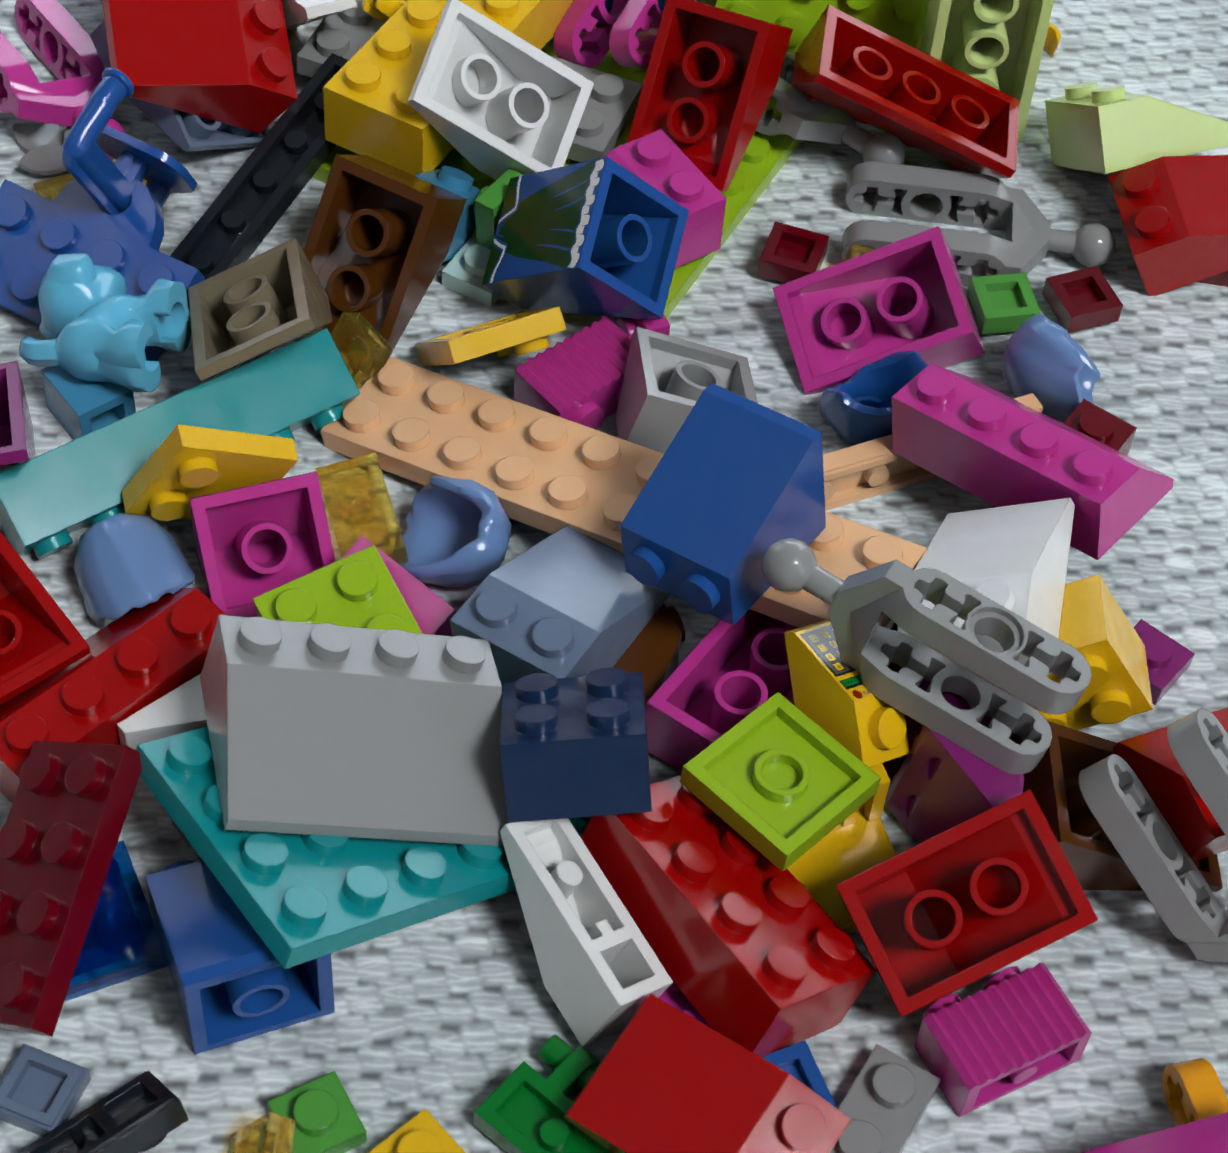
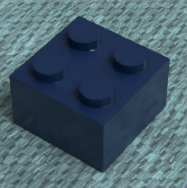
[500,668,652,823]

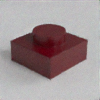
[757,221,830,283]
[1042,266,1123,333]

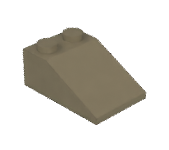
[188,238,333,381]

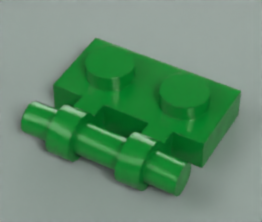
[474,1035,611,1153]

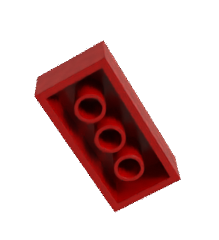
[581,775,876,1058]

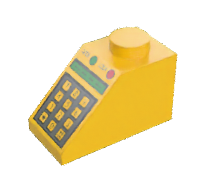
[784,620,910,768]

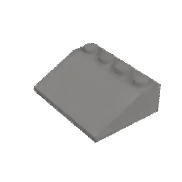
[200,615,508,847]

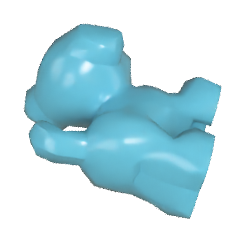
[19,253,192,392]

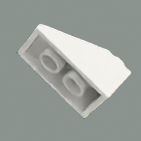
[407,0,594,180]
[897,498,1075,674]

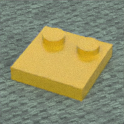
[415,306,567,366]
[122,424,298,521]

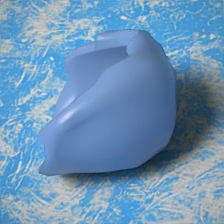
[1004,314,1100,420]
[399,476,512,587]
[74,513,195,627]

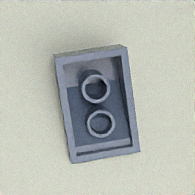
[450,525,671,692]

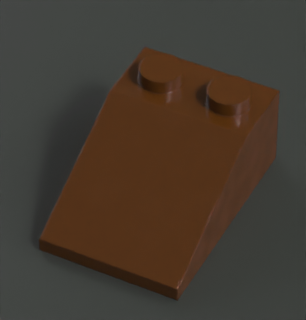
[304,155,467,366]
[1016,721,1223,892]

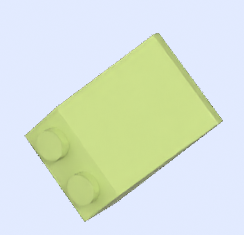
[1045,82,1228,174]

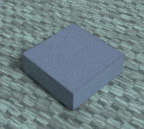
[0,1043,91,1137]

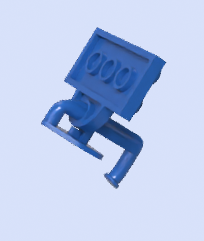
[0,67,205,361]

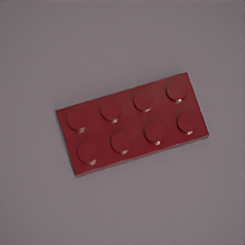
[0,741,142,1037]

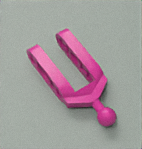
[0,0,126,161]
[553,0,697,67]

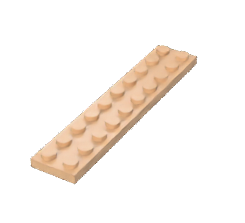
[320,357,928,628]

